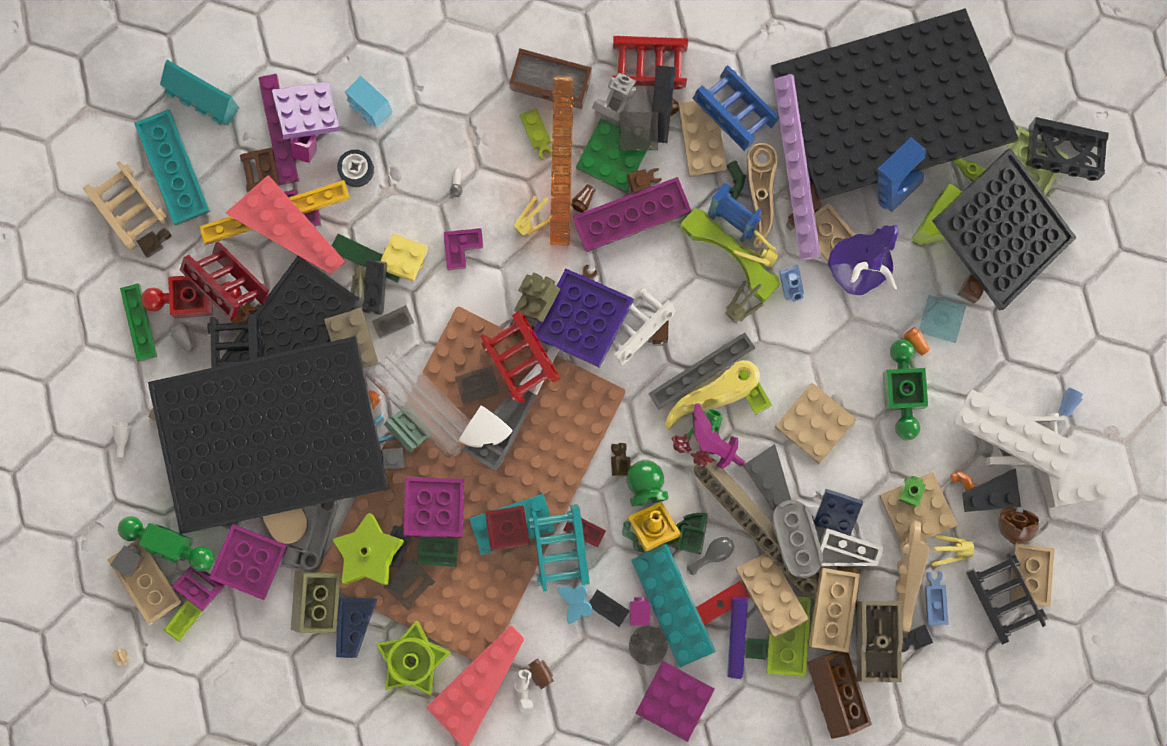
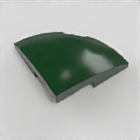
[663,513,708,554]

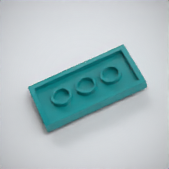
[469,494,555,556]

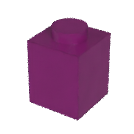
[291,135,317,163]
[630,597,650,625]

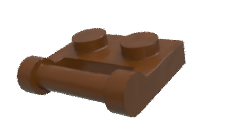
[240,147,280,192]

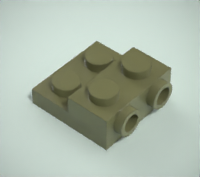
[514,272,560,322]

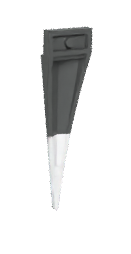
[463,347,559,472]

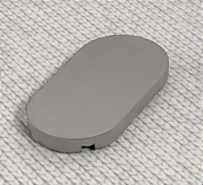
[772,500,823,578]

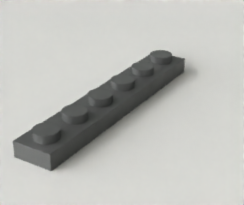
[648,332,755,410]

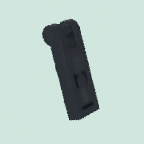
[362,259,387,315]

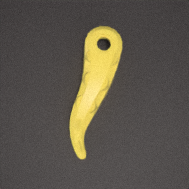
[665,361,760,429]

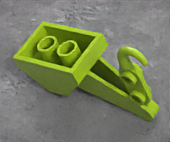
[911,159,986,245]

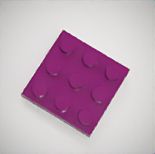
[404,477,464,538]
[209,524,287,600]
[635,660,715,742]

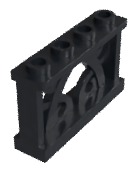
[1026,117,1109,181]

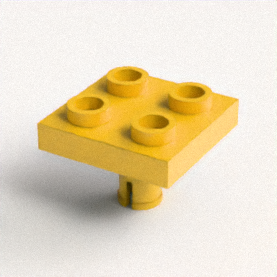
[627,501,680,552]

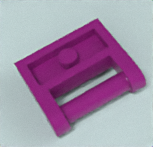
[172,566,226,612]

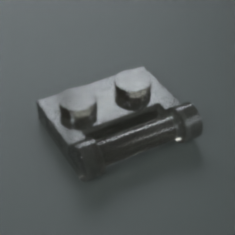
[383,558,436,611]

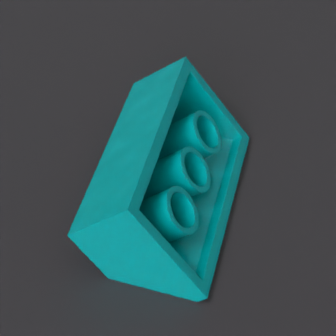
[160,60,239,126]

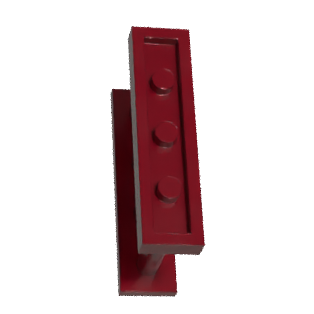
[180,241,269,321]

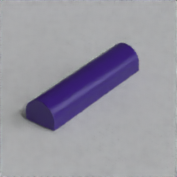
[727,597,748,679]

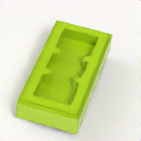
[164,600,204,642]

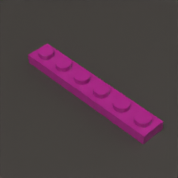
[258,73,299,185]

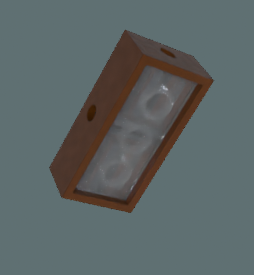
[509,48,592,109]

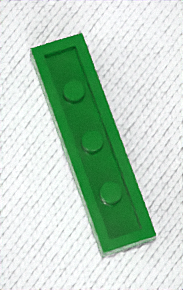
[120,283,158,362]

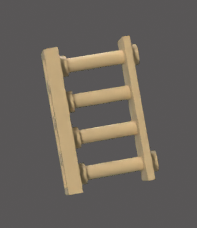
[83,161,168,251]

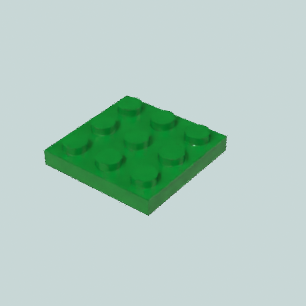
[576,118,651,193]

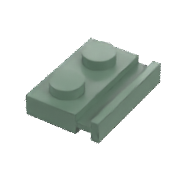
[384,408,431,453]

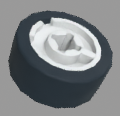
[337,150,374,187]

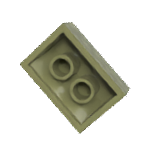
[291,571,341,633]

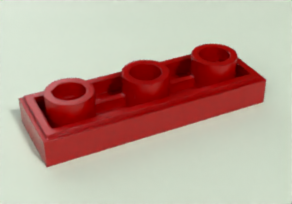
[696,580,751,625]

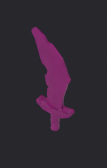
[693,403,745,469]

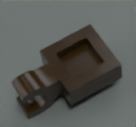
[136,228,172,258]
[611,443,631,477]

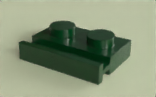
[417,537,459,567]

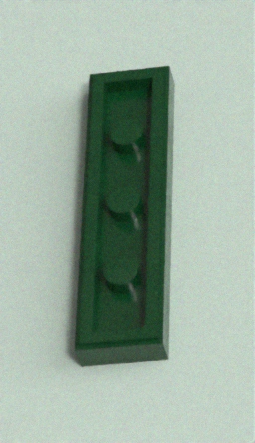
[332,233,401,283]

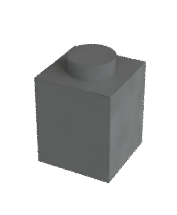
[383,448,406,471]
[110,545,145,577]

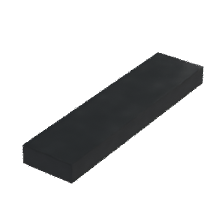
[649,65,676,143]

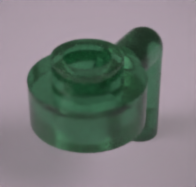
[622,521,647,552]

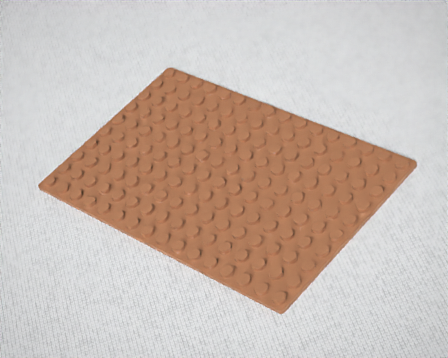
[318,307,625,661]

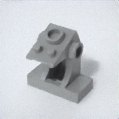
[592,73,637,124]

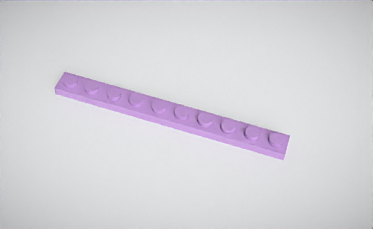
[773,74,821,261]

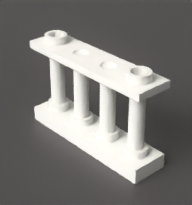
[611,278,676,365]
[985,413,1065,466]

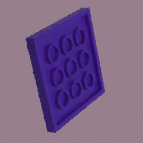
[533,268,634,368]

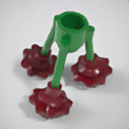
[671,409,723,466]

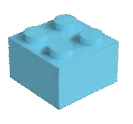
[345,76,392,127]

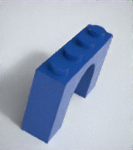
[878,138,925,213]

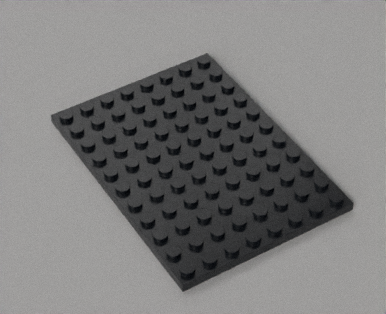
[771,8,1019,200]
[148,336,389,534]

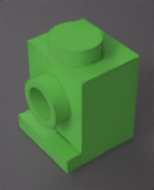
[897,476,926,508]

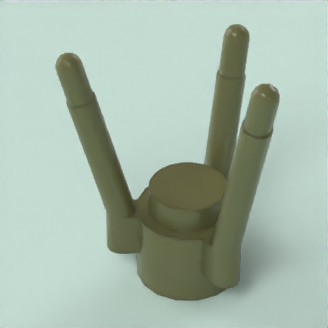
[350,267,376,305]
[725,281,763,323]

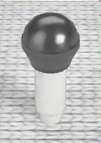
[449,169,463,197]

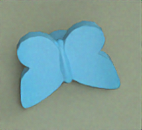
[557,585,592,624]

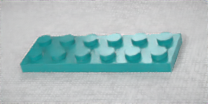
[134,109,211,226]
[631,543,716,668]

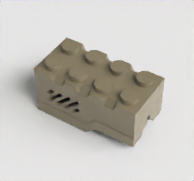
[856,601,903,682]

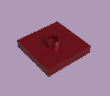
[485,505,530,551]

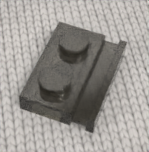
[455,366,500,404]

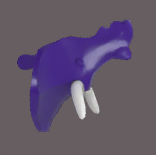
[828,225,899,295]

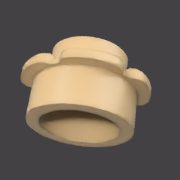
[112,648,129,667]

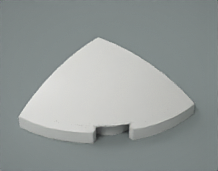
[459,406,513,447]

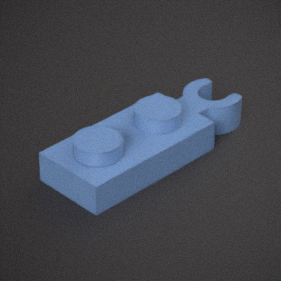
[925,571,948,625]

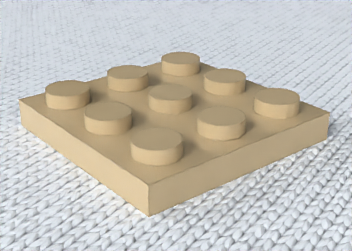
[775,383,856,464]
[879,472,958,543]

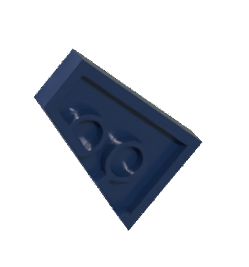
[336,598,378,658]

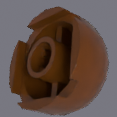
[998,508,1039,544]

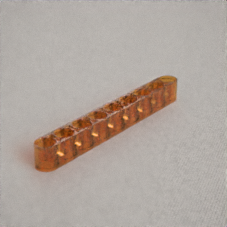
[550,76,574,246]

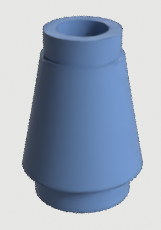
[1058,388,1083,417]

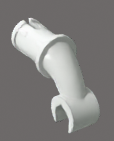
[514,670,533,714]

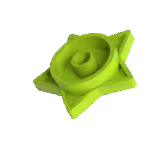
[333,513,404,585]
[376,621,451,695]

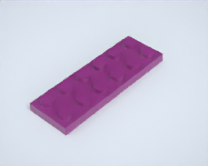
[572,177,692,252]

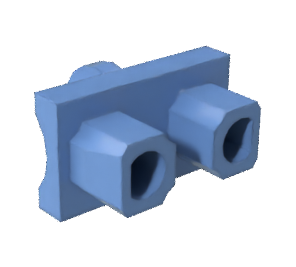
[779,265,804,302]

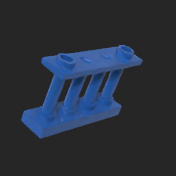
[692,65,779,151]
[708,182,762,243]

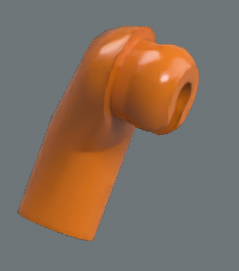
[950,470,975,491]

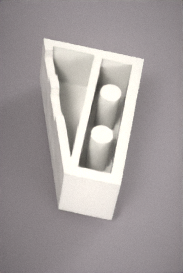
[1041,470,1113,508]
[820,529,883,566]

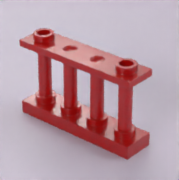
[612,36,688,90]
[480,311,561,403]

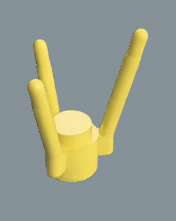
[514,196,552,237]
[733,230,779,267]
[931,535,974,567]

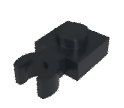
[901,624,933,652]

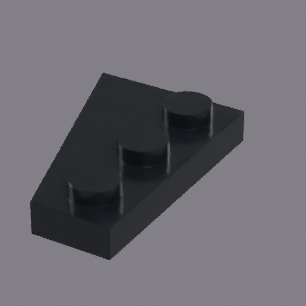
[962,468,1021,512]

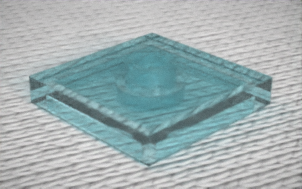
[919,295,966,343]

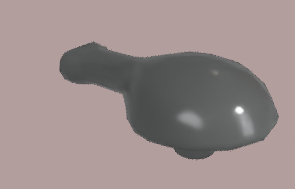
[687,537,734,575]

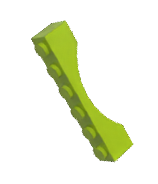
[679,208,780,303]

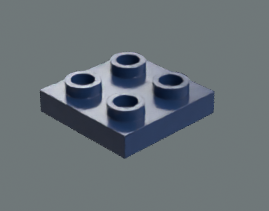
[814,489,863,536]

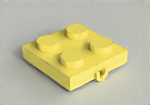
[381,233,428,282]

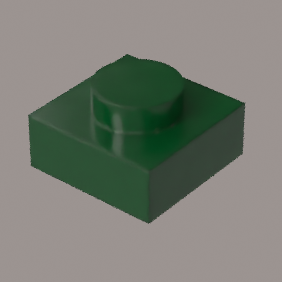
[745,638,767,660]

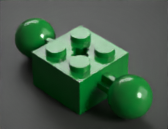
[883,339,928,440]
[117,516,214,572]

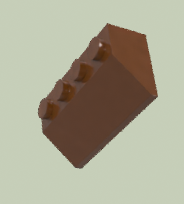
[807,651,872,739]

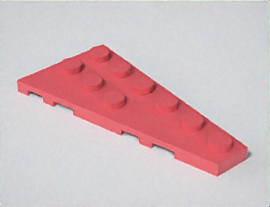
[226,175,346,274]
[426,624,525,746]

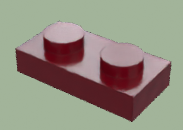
[563,518,606,548]

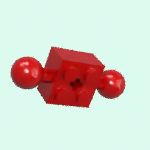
[141,276,242,318]

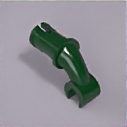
[726,160,747,200]

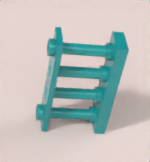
[529,504,590,592]

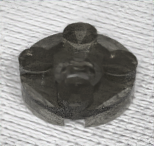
[629,626,668,666]

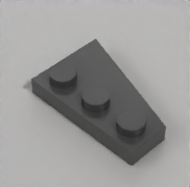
[743,444,791,511]

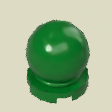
[626,460,669,507]

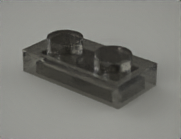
[372,305,415,339]

